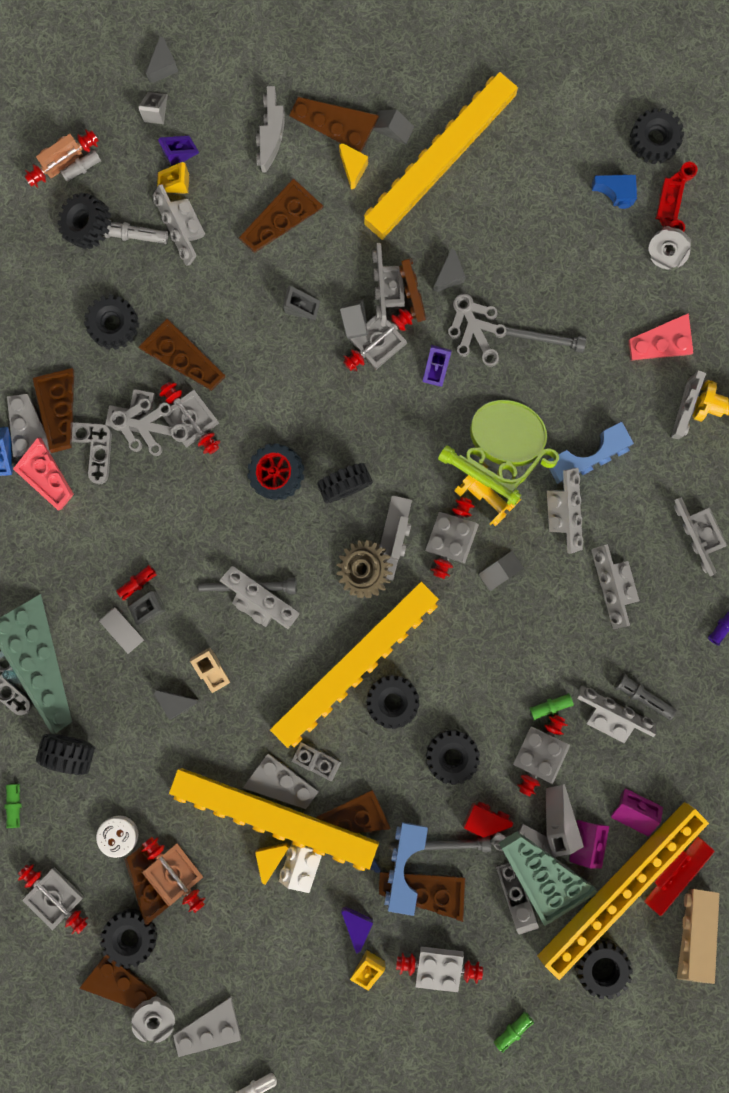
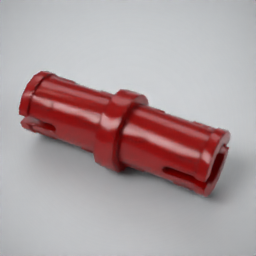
[116,565,157,601]

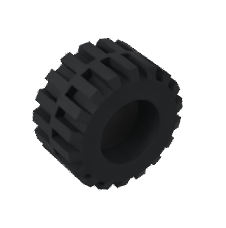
[35,734,95,775]
[574,938,633,1000]

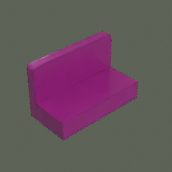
[611,788,663,836]
[569,820,609,869]

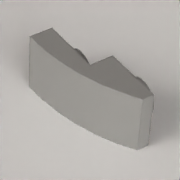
[98,607,144,654]
[292,742,341,781]

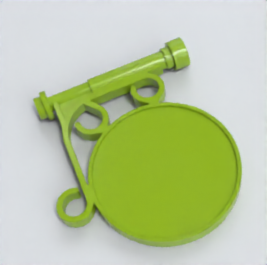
[438,400,559,506]

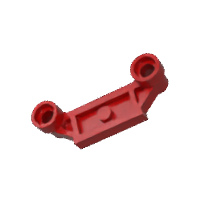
[655,161,698,232]

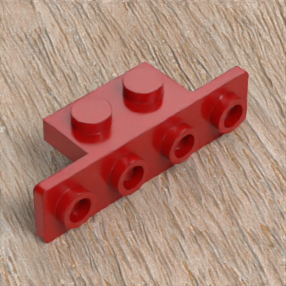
[644,837,715,916]

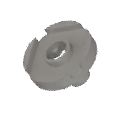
[648,226,691,269]
[132,997,175,1043]

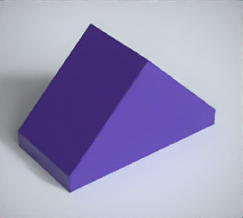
[158,136,199,166]
[423,345,452,387]
[341,906,373,954]

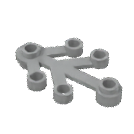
[448,294,507,367]
[109,398,189,456]

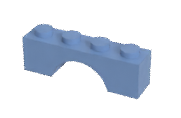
[548,422,634,484]
[384,822,428,916]

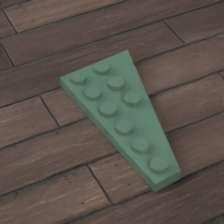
[0,594,72,734]
[499,831,598,926]

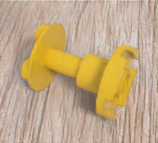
[692,380,729,422]
[454,462,521,526]

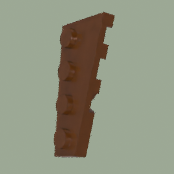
[138,319,226,391]

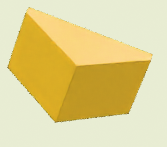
[339,144,368,189]
[157,162,189,193]
[255,843,290,885]
[350,950,385,990]

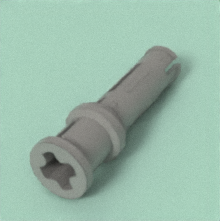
[104,219,168,244]

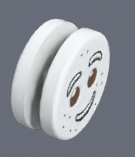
[96,815,139,858]

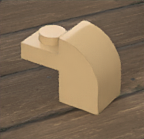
[190,648,230,693]

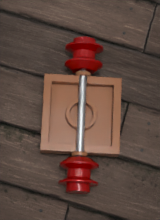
[24,129,99,188]
[141,837,205,913]

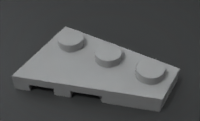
[671,370,706,440]
[7,394,56,458]
[243,753,319,809]
[173,996,242,1057]

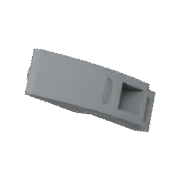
[256,86,285,172]

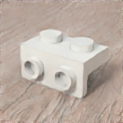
[279,841,322,893]

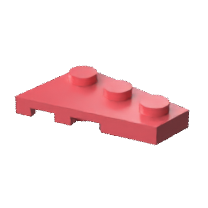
[629,313,693,360]
[13,438,74,510]

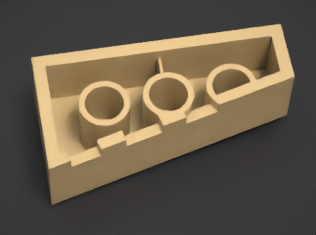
[677,889,719,984]

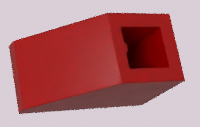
[462,801,513,838]

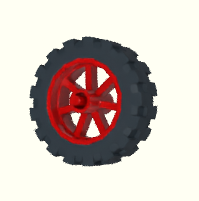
[247,444,305,500]

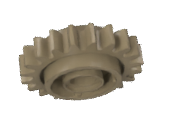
[336,540,393,598]

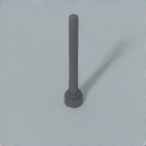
[496,327,587,353]
[197,578,297,594]
[388,835,491,852]

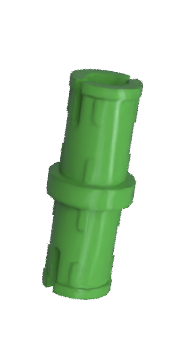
[530,693,574,720]
[4,784,22,828]
[493,1012,534,1053]

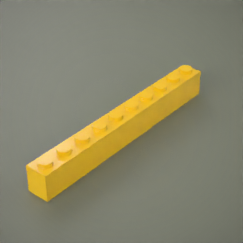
[364,72,518,240]
[270,582,439,748]
[169,768,379,871]
[537,802,709,980]

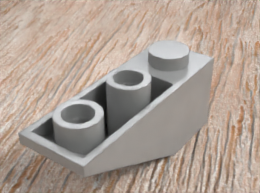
[546,784,584,857]
[496,863,539,935]

